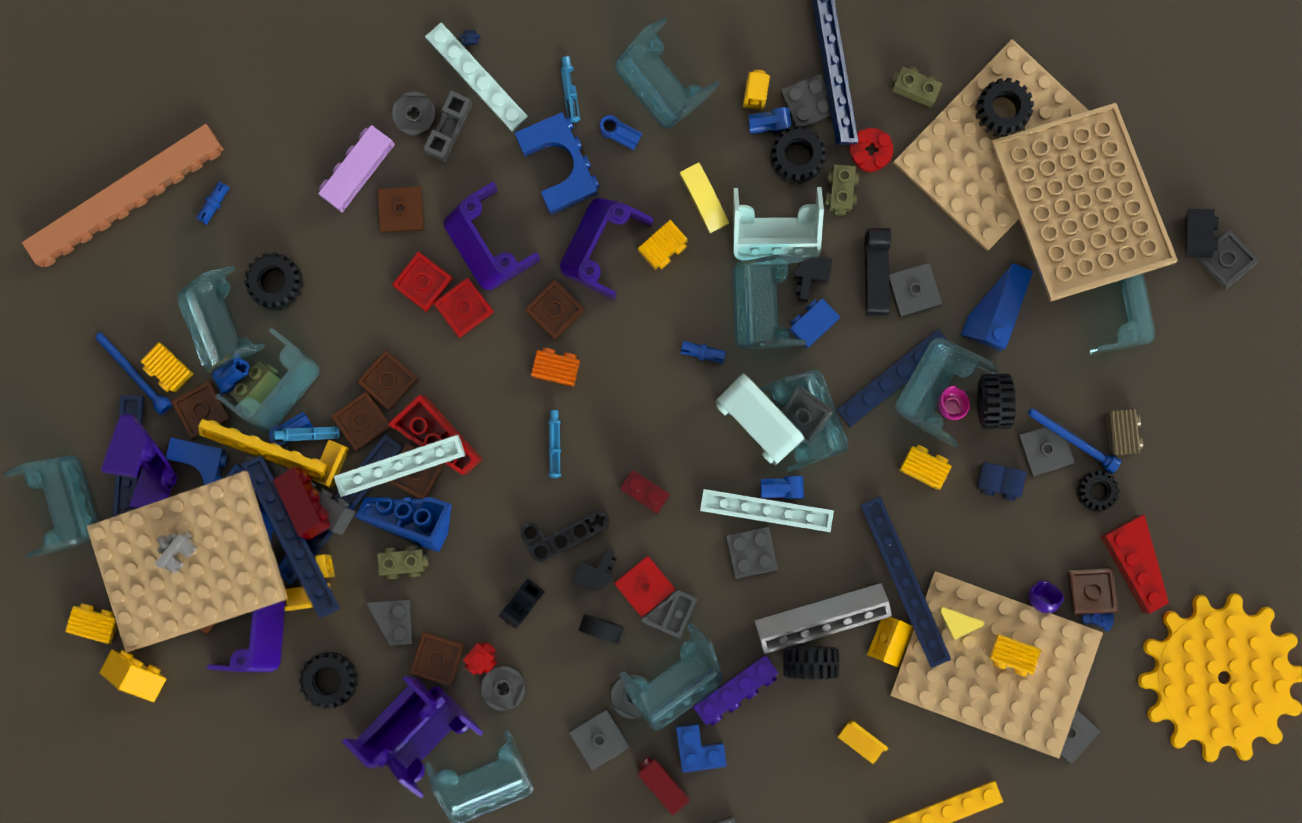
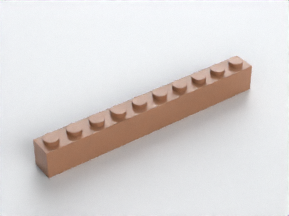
[21,124,224,267]

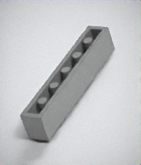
[754,583,891,654]

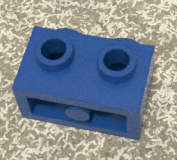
[789,298,840,349]

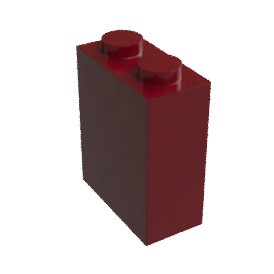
[620,470,670,514]
[637,756,690,816]

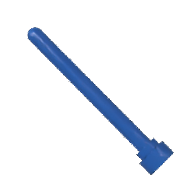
[95,333,172,415]
[1028,408,1122,474]

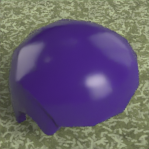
[1028,580,1064,614]

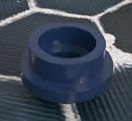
[459,30,481,45]

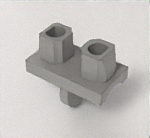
[155,532,197,573]

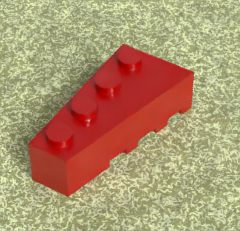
[388,395,483,475]
[1100,514,1169,614]

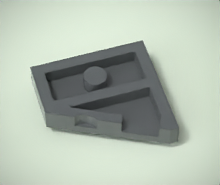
[641,590,698,639]
[367,600,413,645]

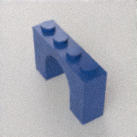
[515,112,600,215]
[166,437,228,485]

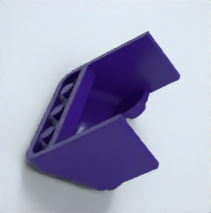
[444,181,541,290]
[560,198,653,301]
[101,414,177,509]
[207,600,286,672]
[342,676,438,768]
[387,686,483,798]

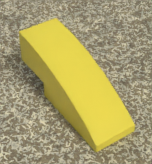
[680,162,729,234]

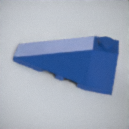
[961,263,1033,351]
[355,497,452,552]

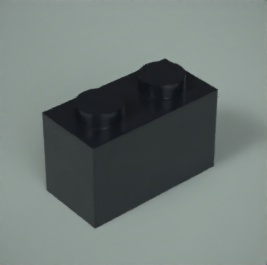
[1185,209,1219,258]

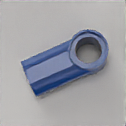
[748,107,792,134]
[599,115,642,151]
[211,358,250,394]
[269,411,313,447]
[760,476,804,499]

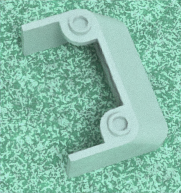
[733,187,824,261]
[715,374,804,465]

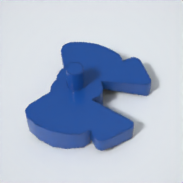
[1082,613,1115,631]

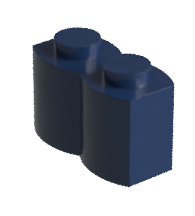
[976,462,1027,501]

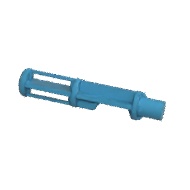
[561,56,580,123]
[548,410,561,478]
[272,426,340,442]

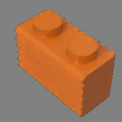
[531,347,580,387]

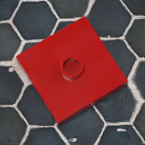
[392,251,453,312]
[433,277,494,338]
[614,556,676,617]

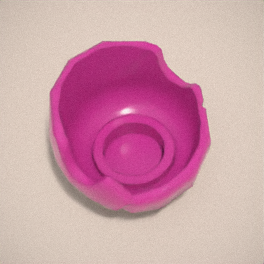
[937,385,970,420]

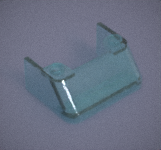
[616,17,720,128]
[733,254,806,349]
[178,266,265,373]
[1090,273,1155,354]
[215,328,320,433]
[896,338,999,447]
[759,370,848,472]
[4,456,98,558]
[620,623,723,730]
[425,730,534,823]

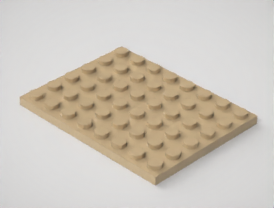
[893,39,1089,252]
[991,103,1178,302]
[86,471,288,653]
[890,571,1103,758]

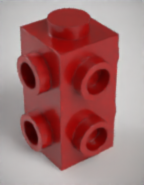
[463,642,497,675]

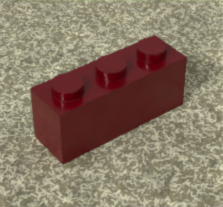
[273,466,331,540]

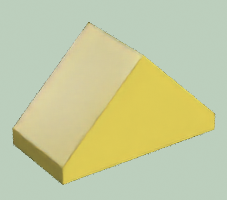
[939,607,985,640]

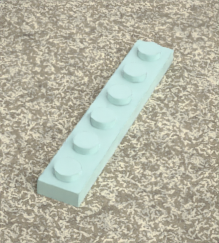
[425,23,528,132]
[334,435,466,497]
[700,489,834,532]

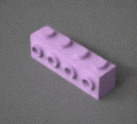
[318,125,395,213]

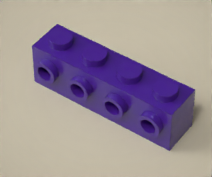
[693,654,779,726]

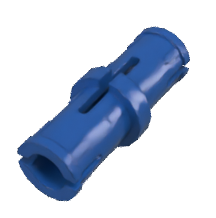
[195,181,230,225]
[680,340,726,365]

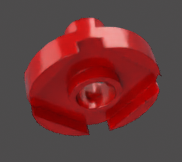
[849,128,893,172]

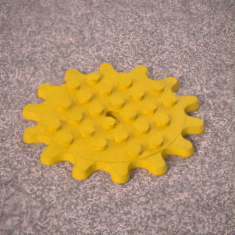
[1137,593,1302,762]

